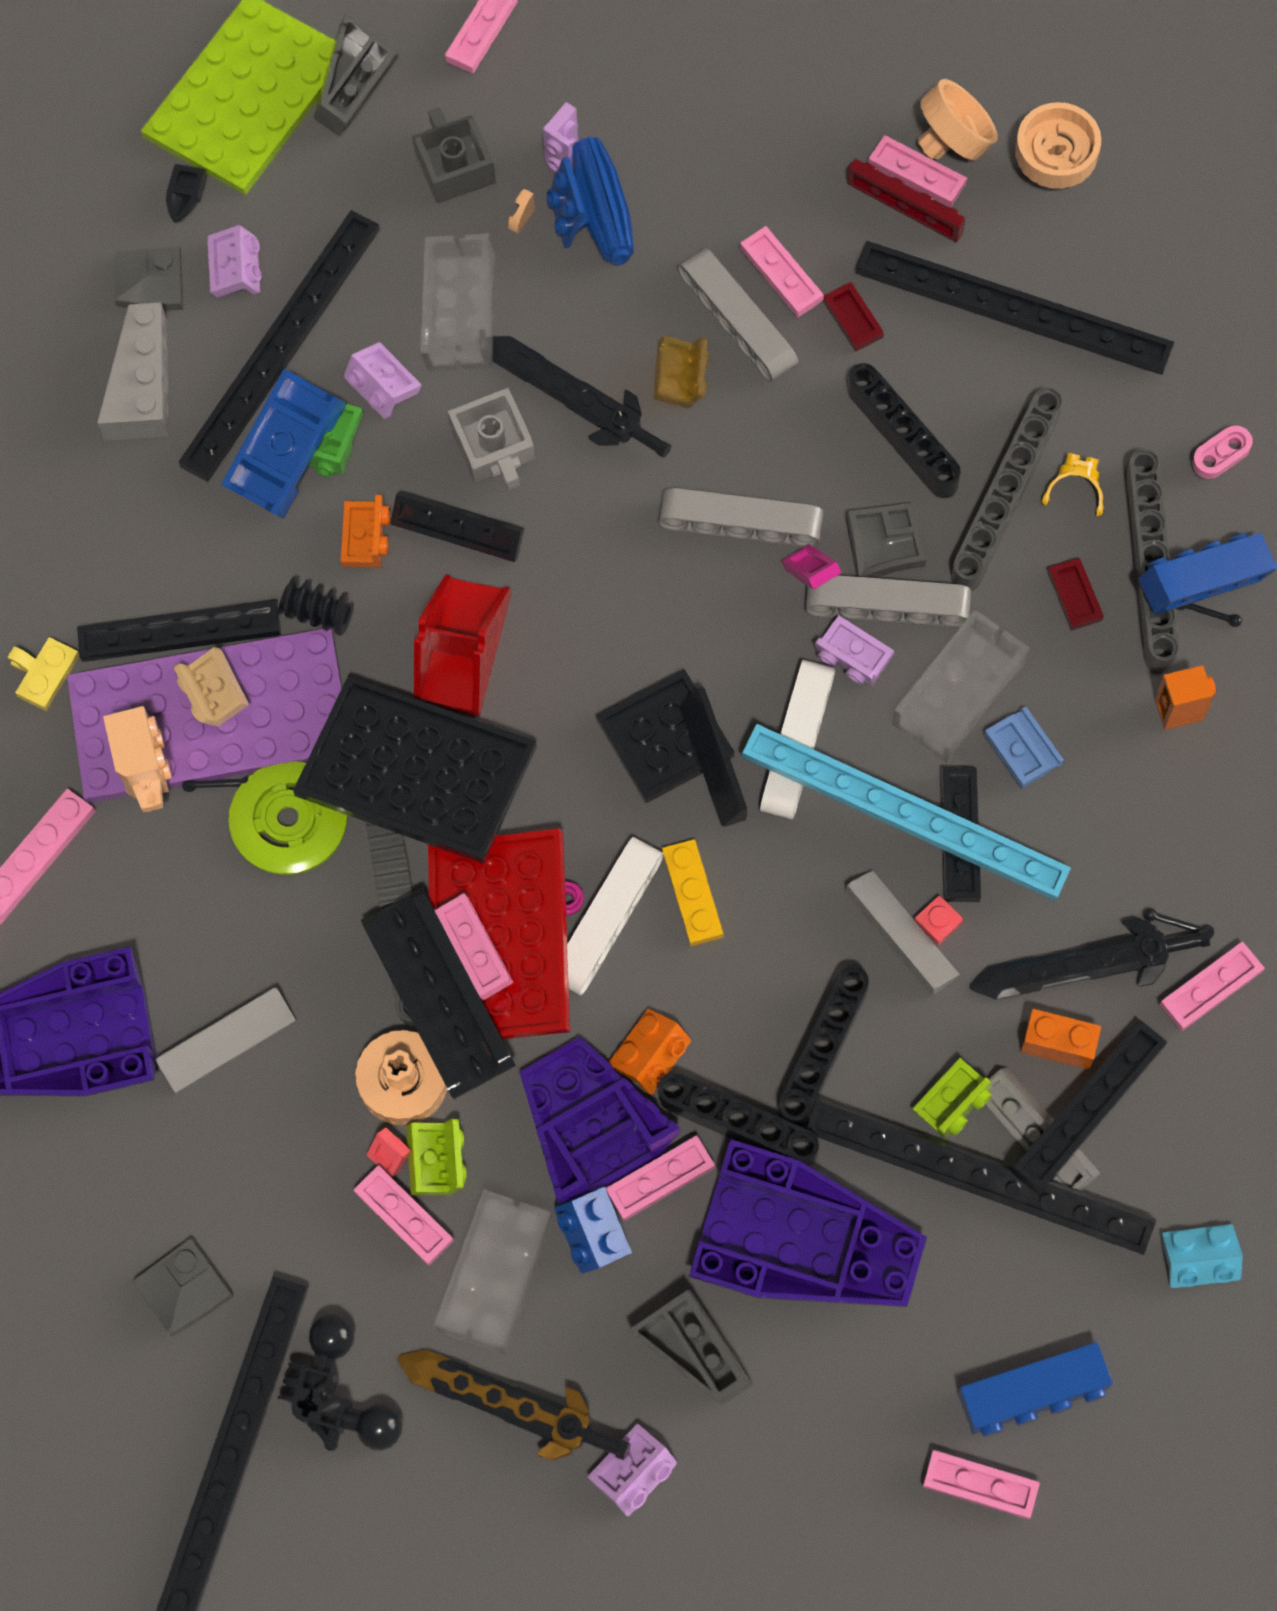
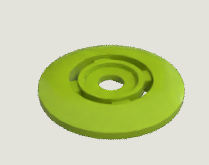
[228,761,348,875]

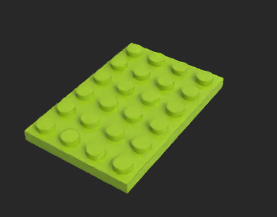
[141,0,335,196]

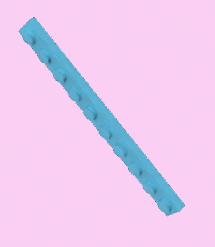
[742,724,1071,901]

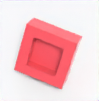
[914,895,964,945]
[366,1128,411,1178]

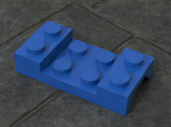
[221,369,347,519]

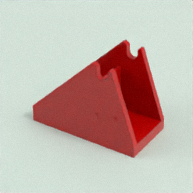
[414,575,511,717]

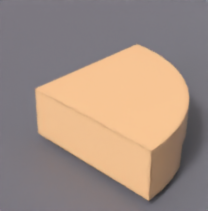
[508,189,535,234]

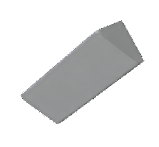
[846,870,960,996]
[155,987,297,1094]
[986,1067,1100,1191]

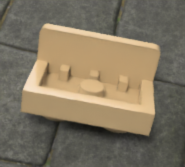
[173,647,249,727]

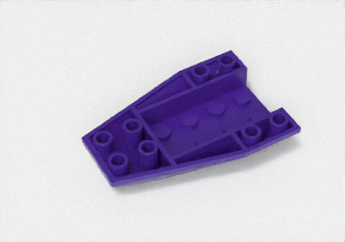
[0,947,156,1097]
[689,1139,927,1307]

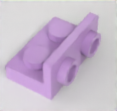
[543,102,578,172]
[207,225,261,298]
[344,342,421,419]
[587,1423,677,1516]

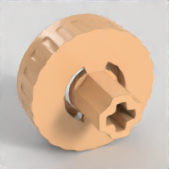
[918,79,998,160]
[1015,102,1101,189]
[355,1030,448,1125]

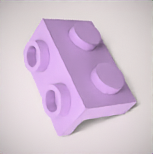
[815,615,895,686]

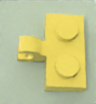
[7,637,80,711]

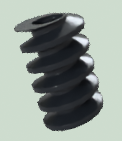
[279,576,354,636]

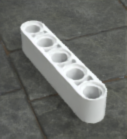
[760,659,836,820]
[567,837,664,995]

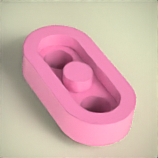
[1192,426,1253,479]

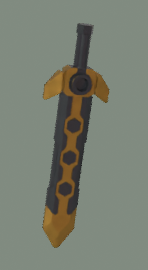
[397,1349,631,1461]

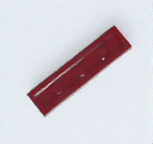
[847,158,966,243]

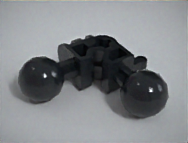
[278,1314,402,1451]

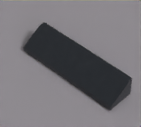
[680,687,747,827]

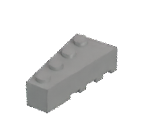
[97,302,169,441]

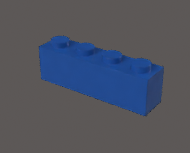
[1138,533,1277,615]
[958,1342,1113,1437]

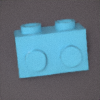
[1161,1224,1243,1288]

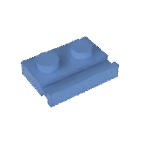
[984,707,1064,789]

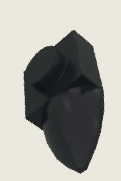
[166,164,207,223]

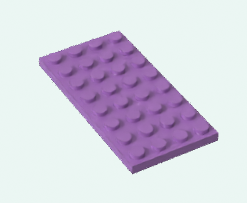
[67,628,342,803]

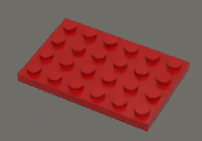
[428,828,570,1040]

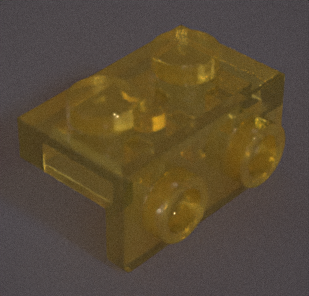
[654,335,710,409]

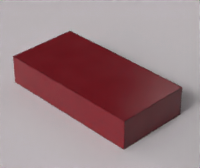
[823,282,884,352]
[1047,558,1104,631]

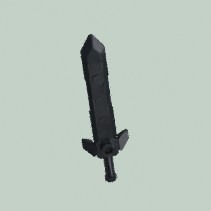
[484,336,672,457]
[970,918,1211,1000]

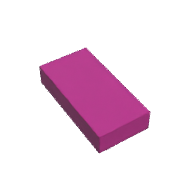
[781,544,842,590]

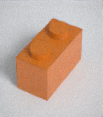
[1154,665,1216,730]
[1021,1009,1102,1070]

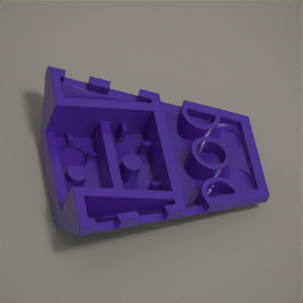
[519,1037,681,1203]

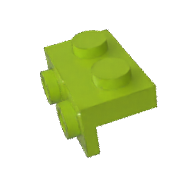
[913,1058,992,1140]
[406,1119,467,1196]

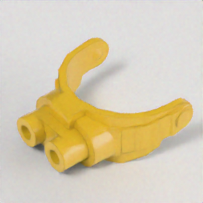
[1042,453,1104,517]

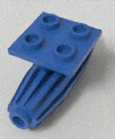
[547,137,634,265]

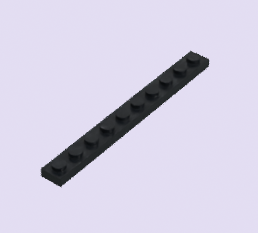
[178,210,379,482]
[856,241,1174,375]
[807,1098,1156,1255]
[157,1277,308,1611]

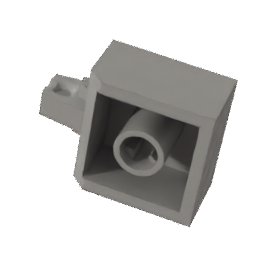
[447,388,535,491]

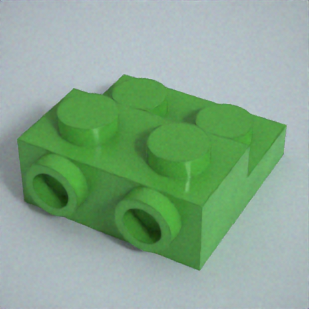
[308,404,363,478]

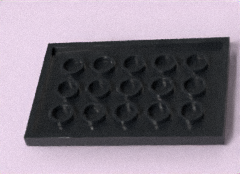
[293,675,537,864]

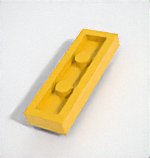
[662,839,724,947]

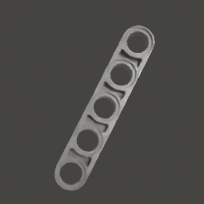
[677,247,798,382]
[658,488,824,547]
[806,575,971,627]

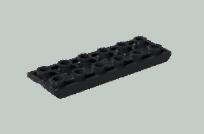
[361,888,516,1100]

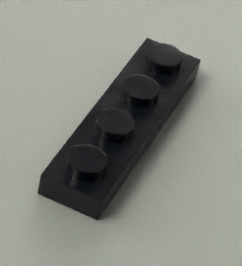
[390,490,524,562]
[941,767,981,902]

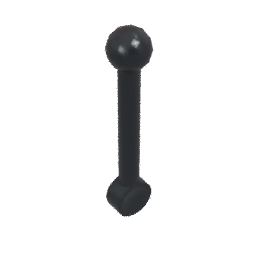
[1176,603,1242,627]
[182,776,248,792]
[1143,908,1214,939]

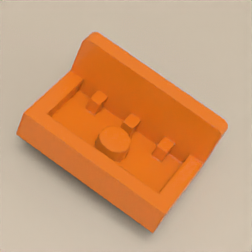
[340,494,390,568]
[608,1008,691,1095]

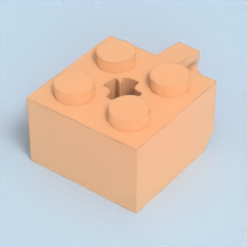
[103,706,172,813]

